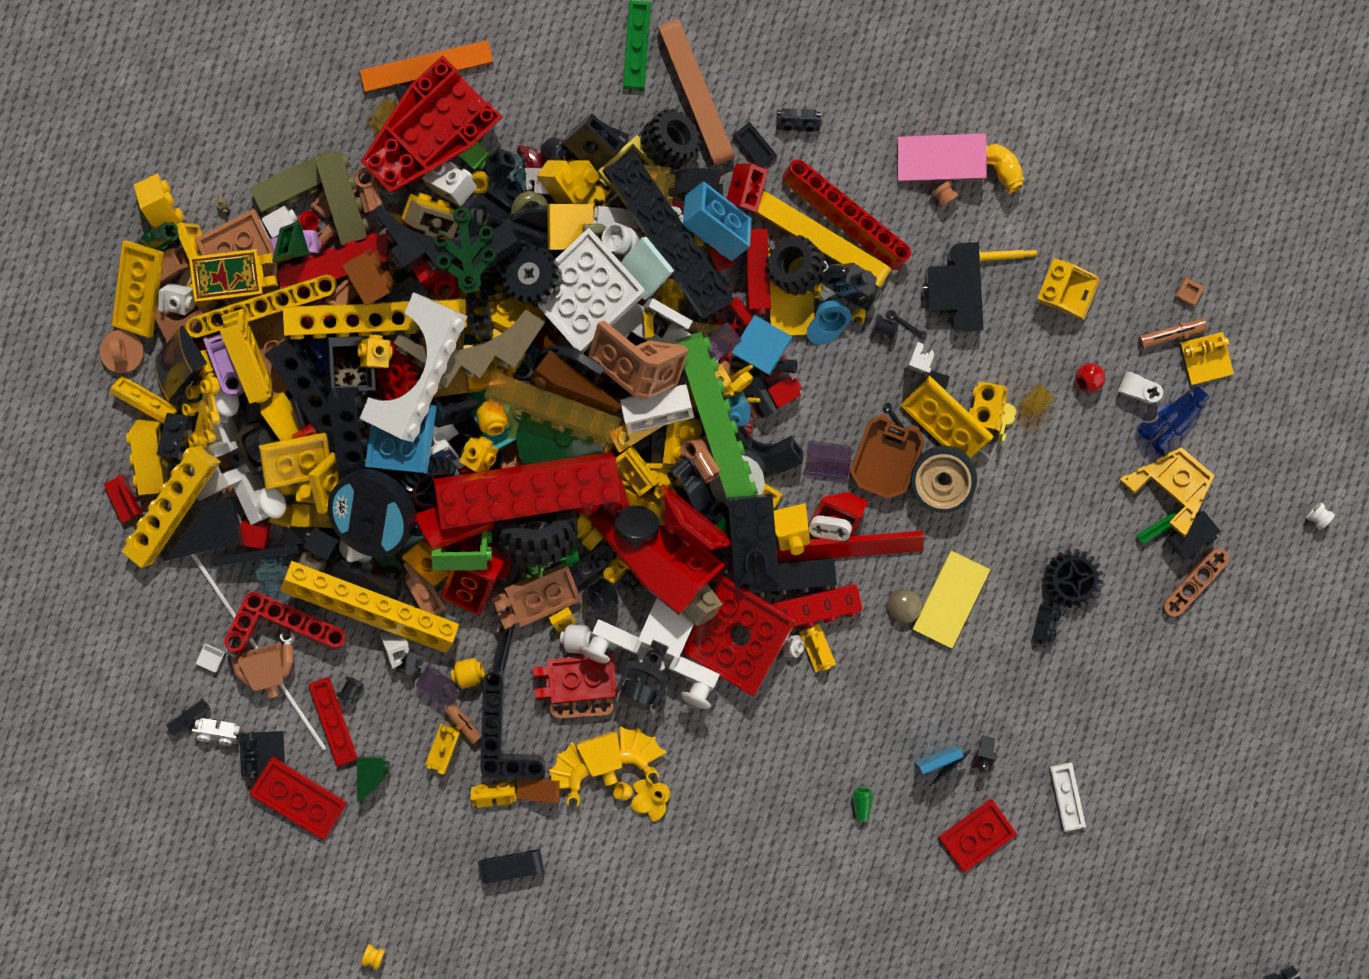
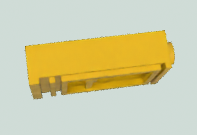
[220,309,272,403]

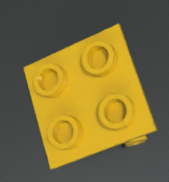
[1180,332,1234,385]

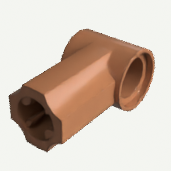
[354,168,383,213]
[681,439,721,483]

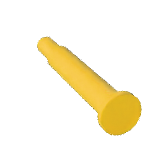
[979,250,1037,263]

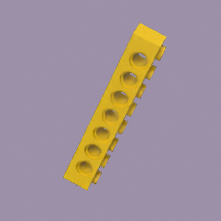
[283,299,467,339]
[280,561,459,653]

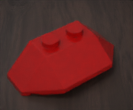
[660,484,731,550]

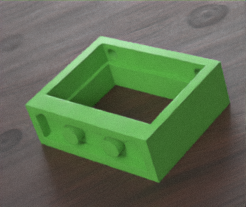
[431,530,492,571]

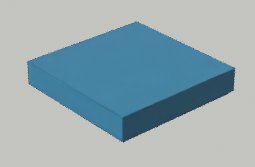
[731,315,793,376]
[915,745,963,774]

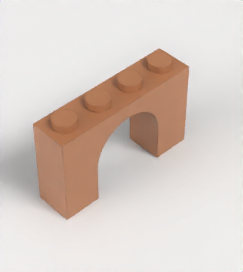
[155,247,222,343]

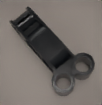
[665,454,727,522]

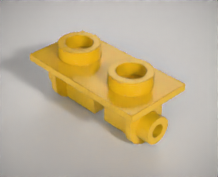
[799,624,836,672]
[470,782,517,808]

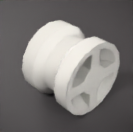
[1306,502,1335,530]

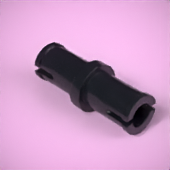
[166,698,211,736]

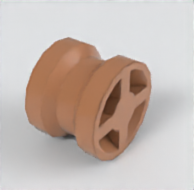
[931,181,959,208]

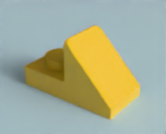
[291,504,333,528]

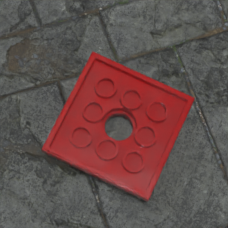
[681,575,797,697]

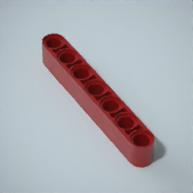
[782,159,911,270]

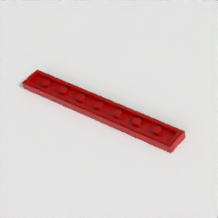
[776,531,924,563]

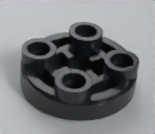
[614,506,659,547]

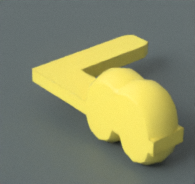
[997,403,1017,443]

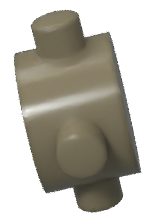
[216,195,230,214]

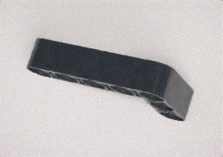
[480,667,546,780]

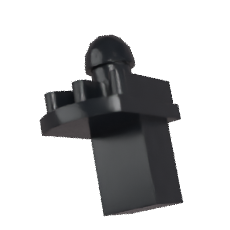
[971,735,997,773]

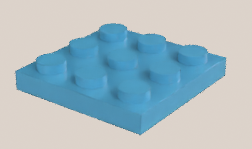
[365,400,437,474]

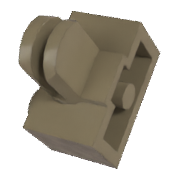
[404,200,460,239]

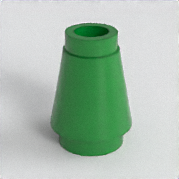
[852,788,874,822]

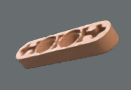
[1162,548,1229,617]

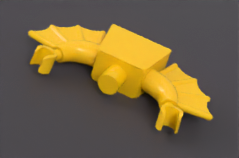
[549,727,666,807]

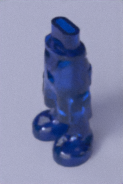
[1137,386,1210,457]

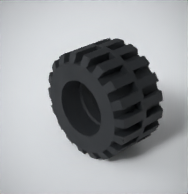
[640,109,701,171]
[765,235,827,296]

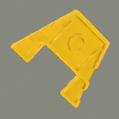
[1120,447,1215,537]

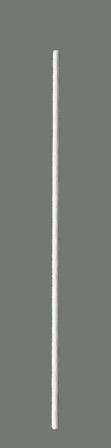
[191,554,326,750]

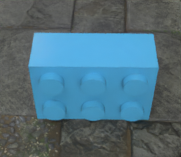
[683,181,752,261]

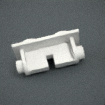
[192,718,240,746]

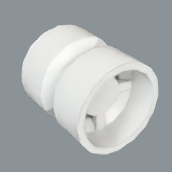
[602,223,643,257]

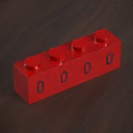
[770,584,863,631]

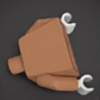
[226,631,295,698]

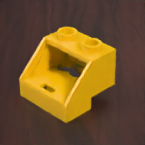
[1037,258,1100,320]

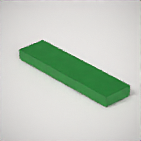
[623,0,651,90]

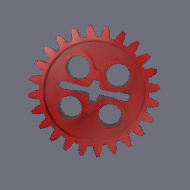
[368,342,419,401]

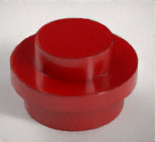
[298,211,319,231]

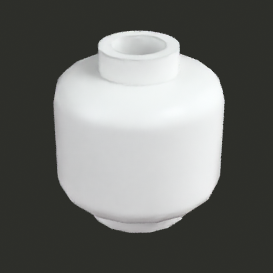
[560,624,592,654]

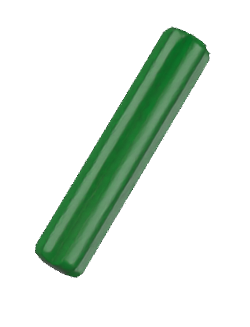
[1136,507,1184,545]

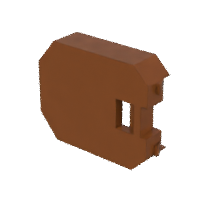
[850,414,925,498]

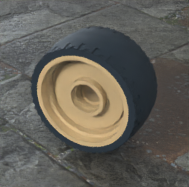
[911,445,977,513]

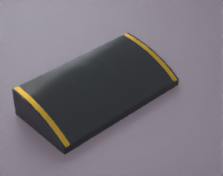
[155,326,208,401]

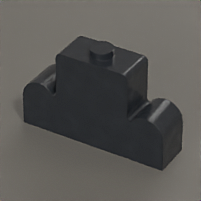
[922,242,984,333]

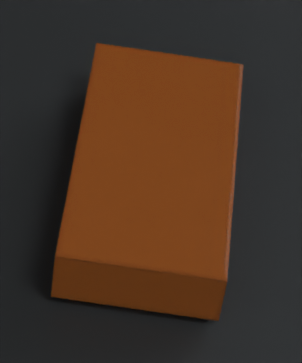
[516,778,560,803]

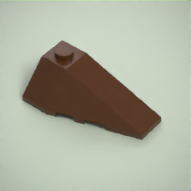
[529,350,622,417]

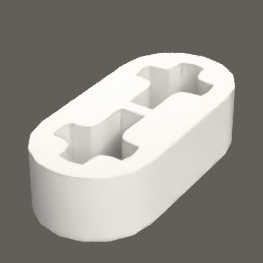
[809,516,852,541]

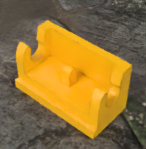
[616,446,659,497]
[425,723,461,775]

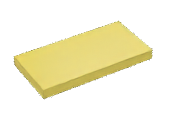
[912,550,990,648]

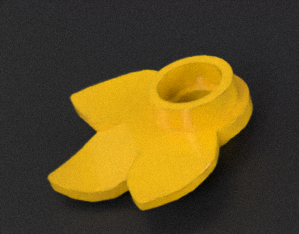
[631,779,670,822]

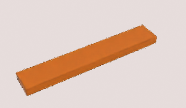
[360,40,494,93]

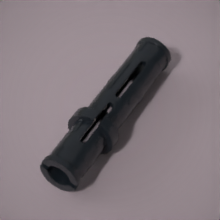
[730,356,798,374]

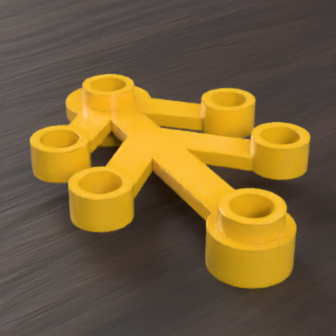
[182,375,220,448]

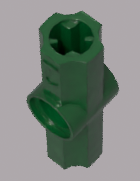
[134,222,179,251]

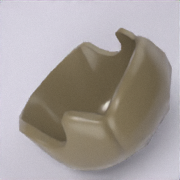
[886,590,923,623]

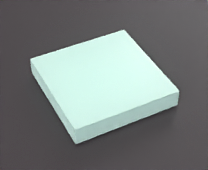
[621,237,674,300]

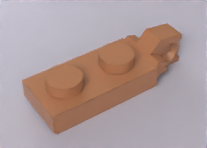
[403,562,447,615]

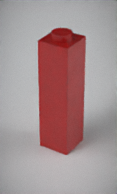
[746,229,771,315]

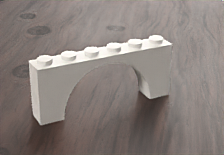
[360,293,467,442]

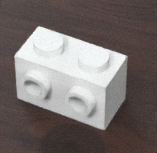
[422,161,477,207]

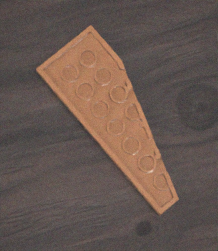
[195,209,290,395]

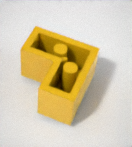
[536,160,600,204]
[134,173,185,228]

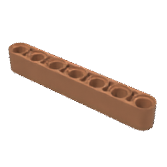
[658,18,735,166]

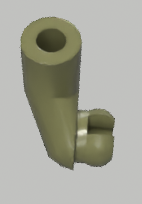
[582,223,606,241]

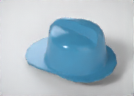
[807,298,852,345]

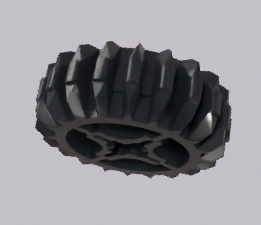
[401,454,460,510]
[1043,549,1103,608]

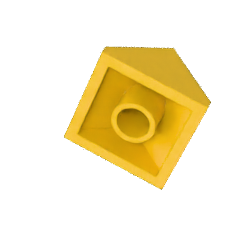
[260,392,299,441]

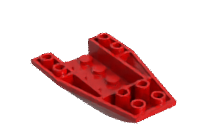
[360,55,503,193]
[590,507,729,615]

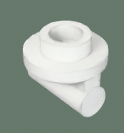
[783,634,804,657]

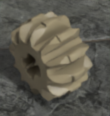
[334,360,364,386]

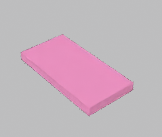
[898,134,987,182]

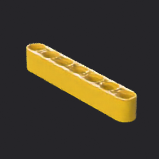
[755,191,891,288]
[185,275,337,338]

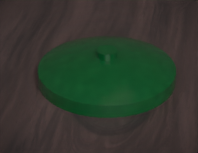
[516,395,606,465]

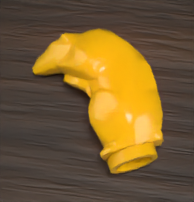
[987,143,1024,194]

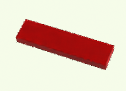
[308,676,358,767]

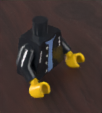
[808,263,878,325]

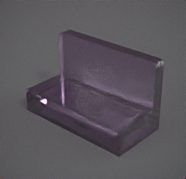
[804,441,851,480]

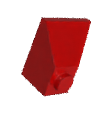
[808,492,868,536]

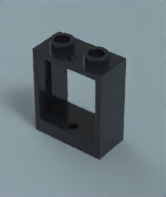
[323,336,376,396]

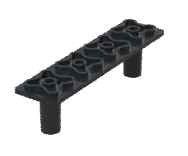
[602,154,734,319]

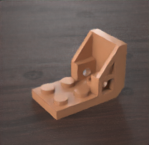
[588,320,689,399]

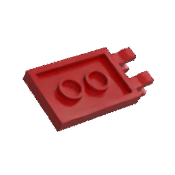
[532,653,618,705]

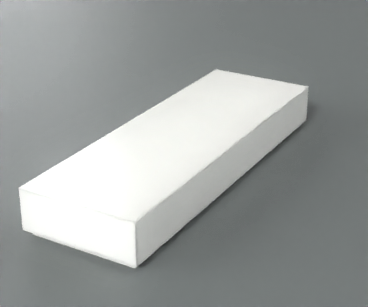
[1050,762,1086,832]

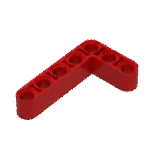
[224,592,346,655]

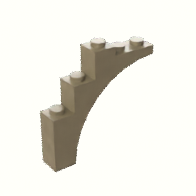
[394,310,545,389]

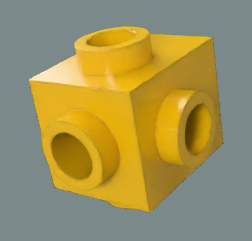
[358,335,392,369]
[459,436,499,472]

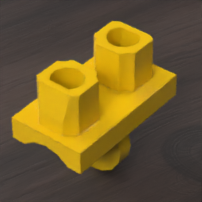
[657,278,685,318]

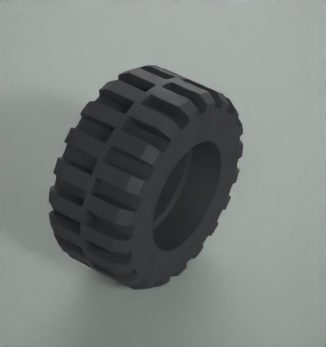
[492,508,578,568]

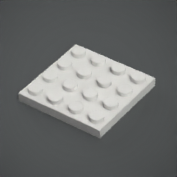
[538,228,647,354]

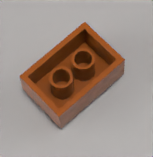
[343,248,394,306]

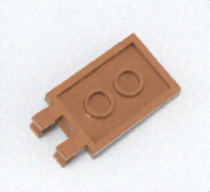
[491,562,581,629]

